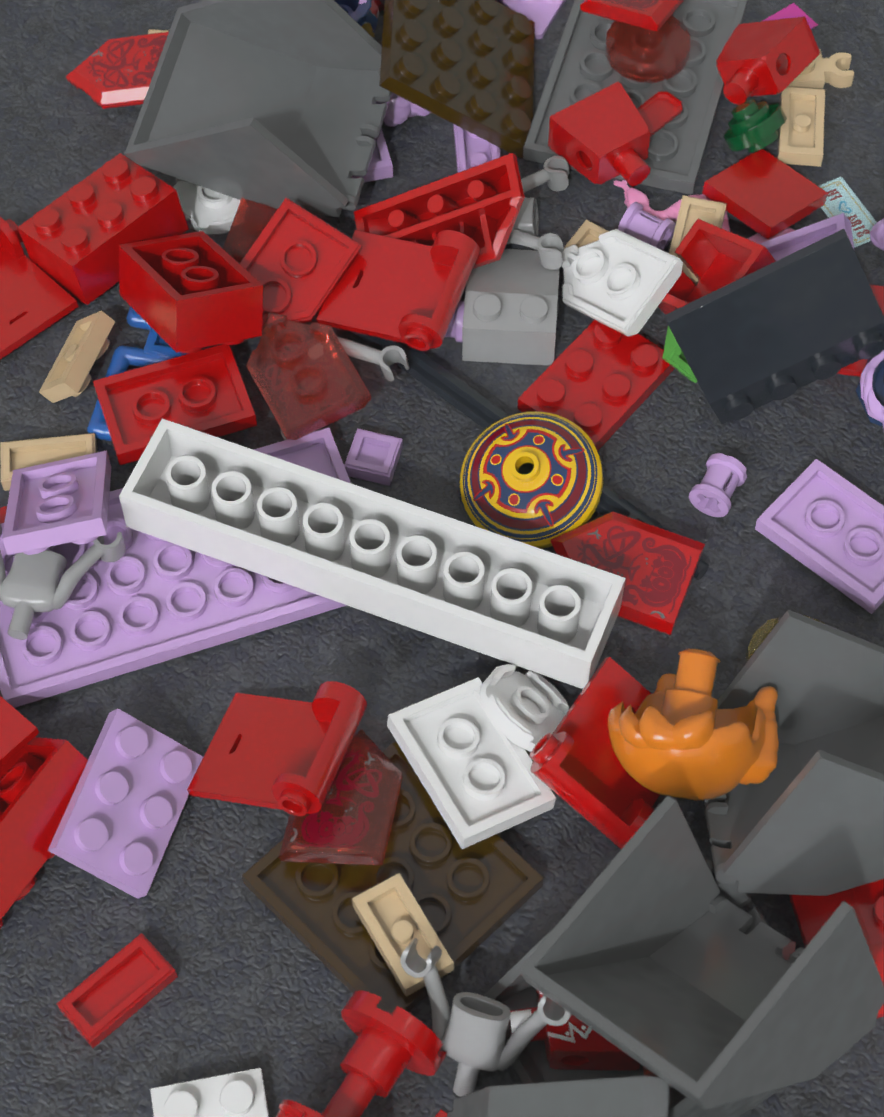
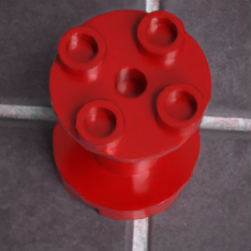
[276,990,447,1117]

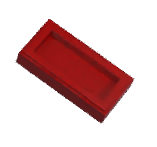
[57,933,178,1048]

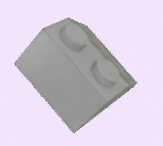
[462,249,559,366]

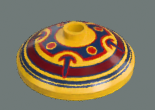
[460,412,603,549]

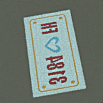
[819,177,877,248]

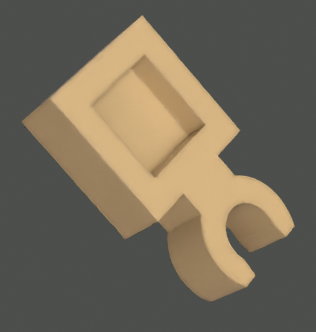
[780,49,854,93]

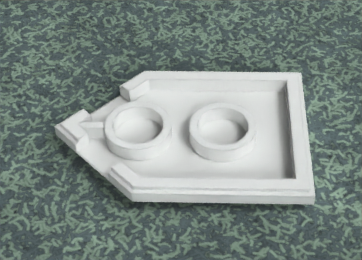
[561,229,683,337]

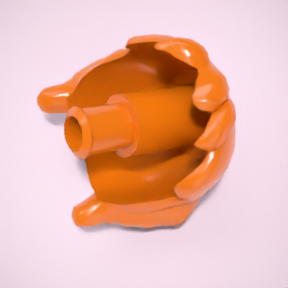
[608,649,779,801]

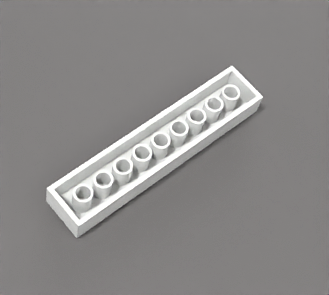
[119,418,626,689]

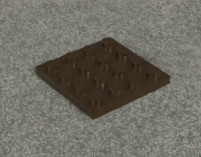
[379,0,535,159]
[242,740,544,1013]

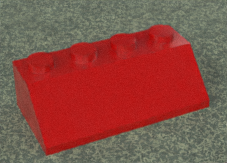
[0,737,88,929]

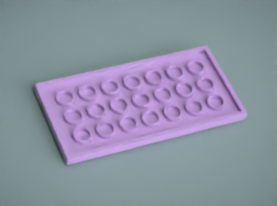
[0,428,351,708]

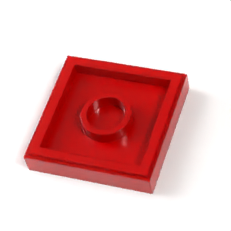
[702,149,828,240]

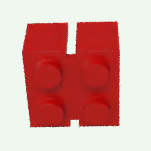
[658,219,776,315]

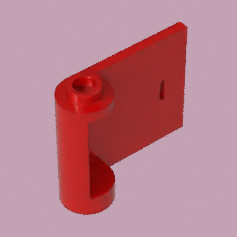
[0,217,79,360]
[316,230,480,351]
[530,656,660,849]
[187,681,367,816]

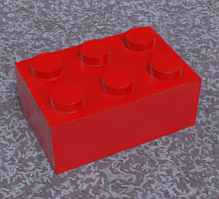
[17,153,189,305]
[119,231,263,353]

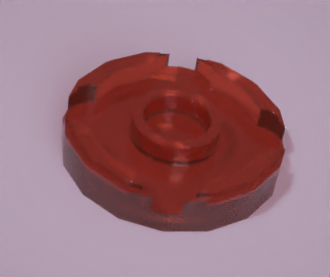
[605,15,690,83]

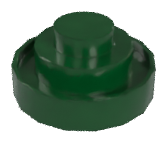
[723,99,787,153]

